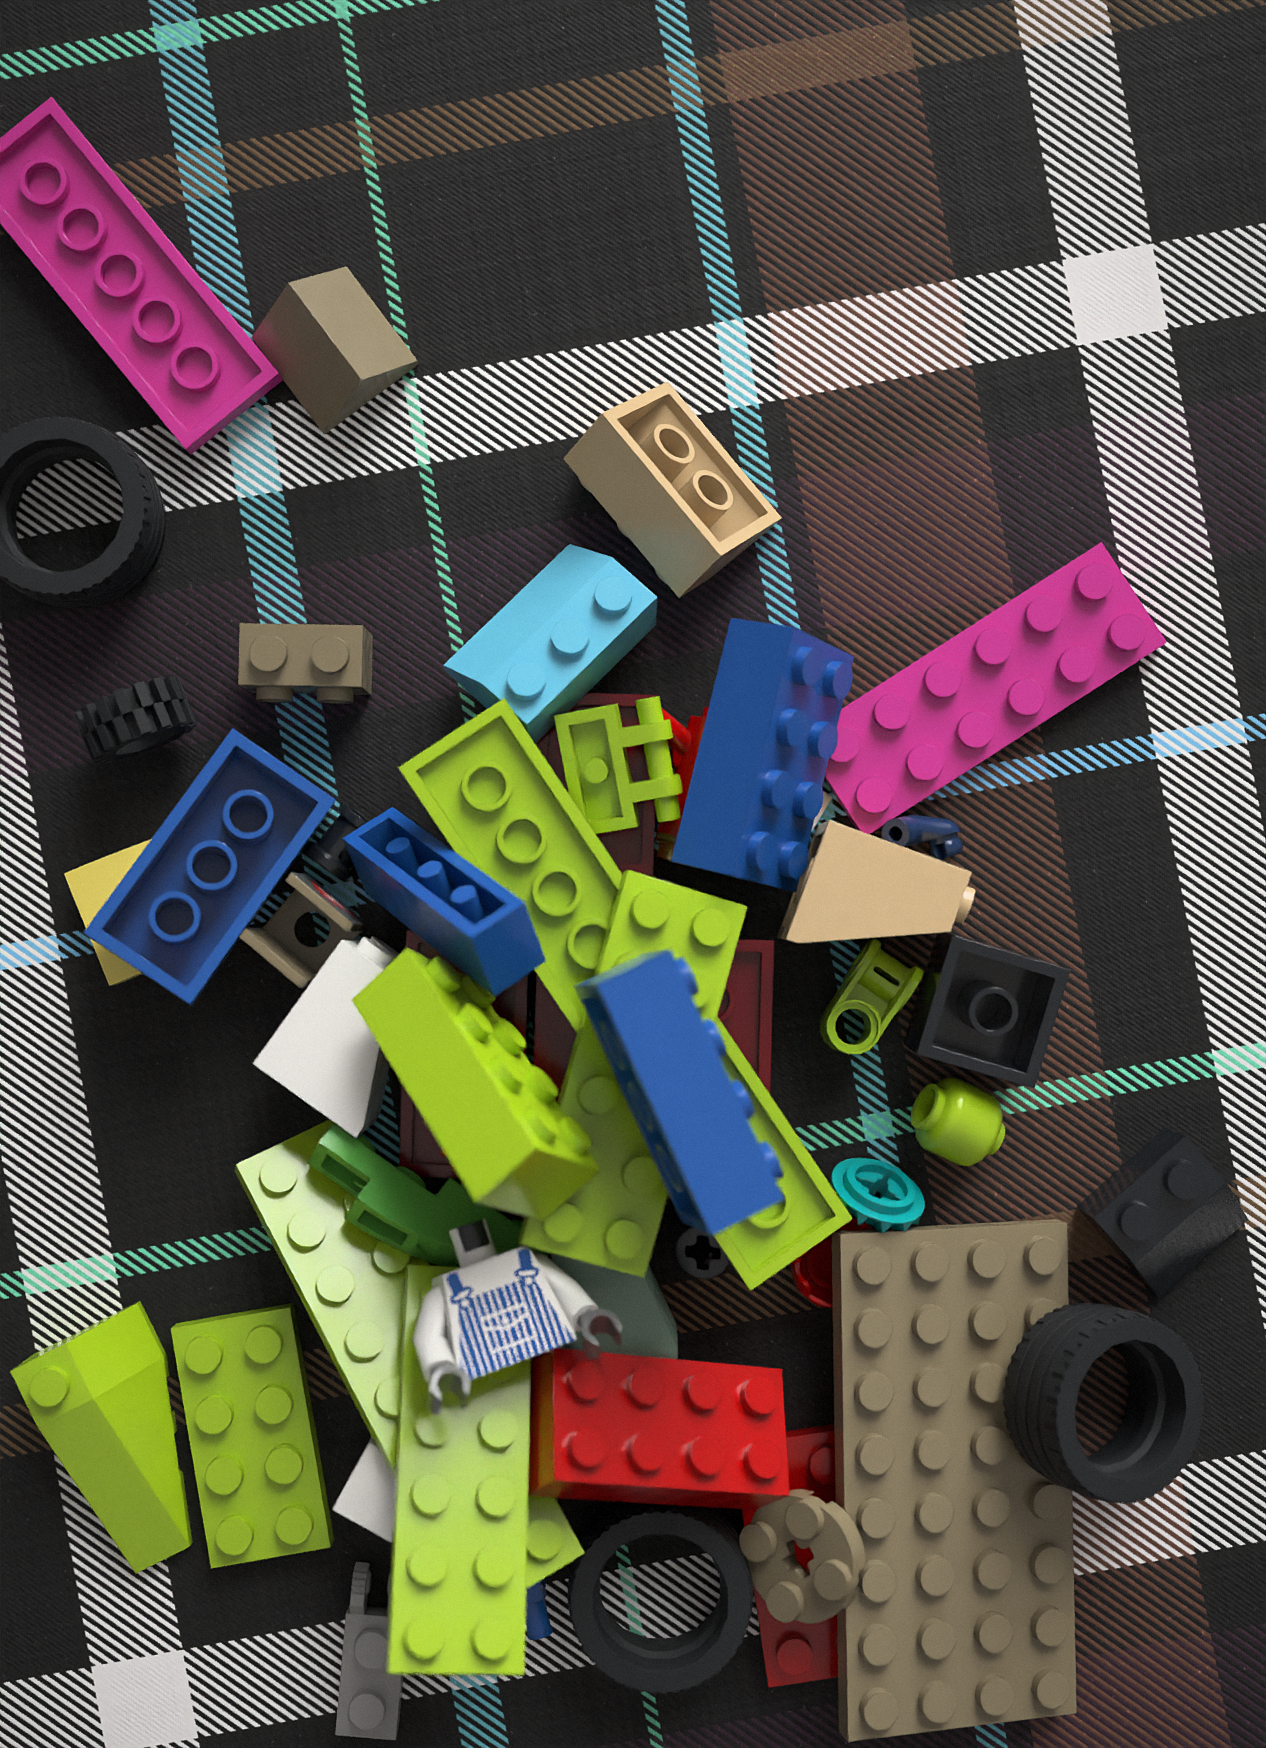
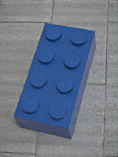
[671,618,854,892]
[83,728,336,1007]
[574,949,784,1236]

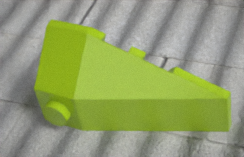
[10,1301,193,1574]

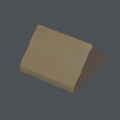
[251,266,419,435]

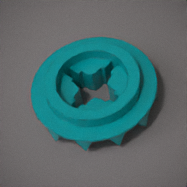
[830,1158,925,1234]

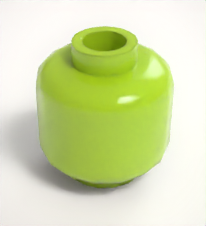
[911,1077,1005,1167]

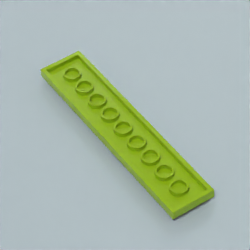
[398,698,853,1291]

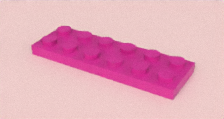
[0,97,283,455]
[824,542,1167,834]

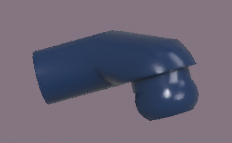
[882,815,963,860]

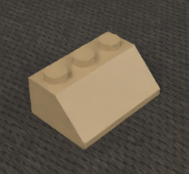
[563,382,781,598]

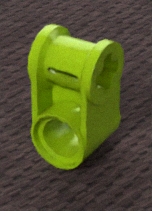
[820,937,924,1054]

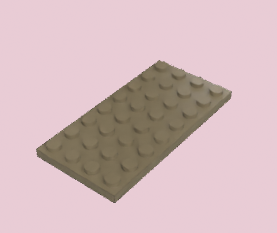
[832,1219,1077,1742]

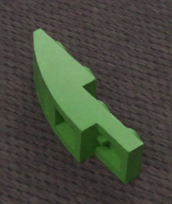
[308,1123,550,1267]

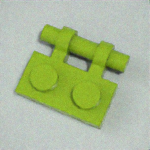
[554,696,683,834]

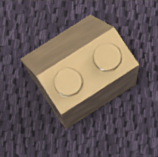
[777,820,975,943]

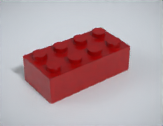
[528,1348,790,1510]

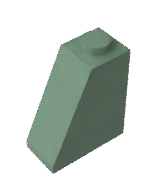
[552,1253,678,1359]

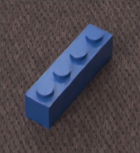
[342,807,546,996]

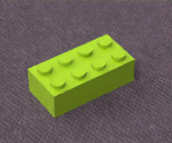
[351,948,601,1220]

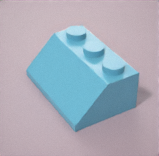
[443,544,657,744]

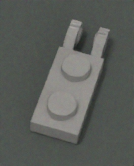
[335,1562,403,1740]

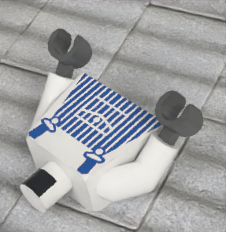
[413,1218,621,1414]

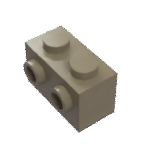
[238,623,373,704]

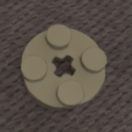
[739,1489,865,1623]

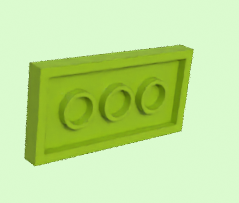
[171,1303,334,1568]

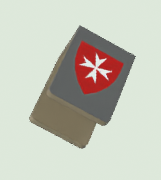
[239,872,368,988]

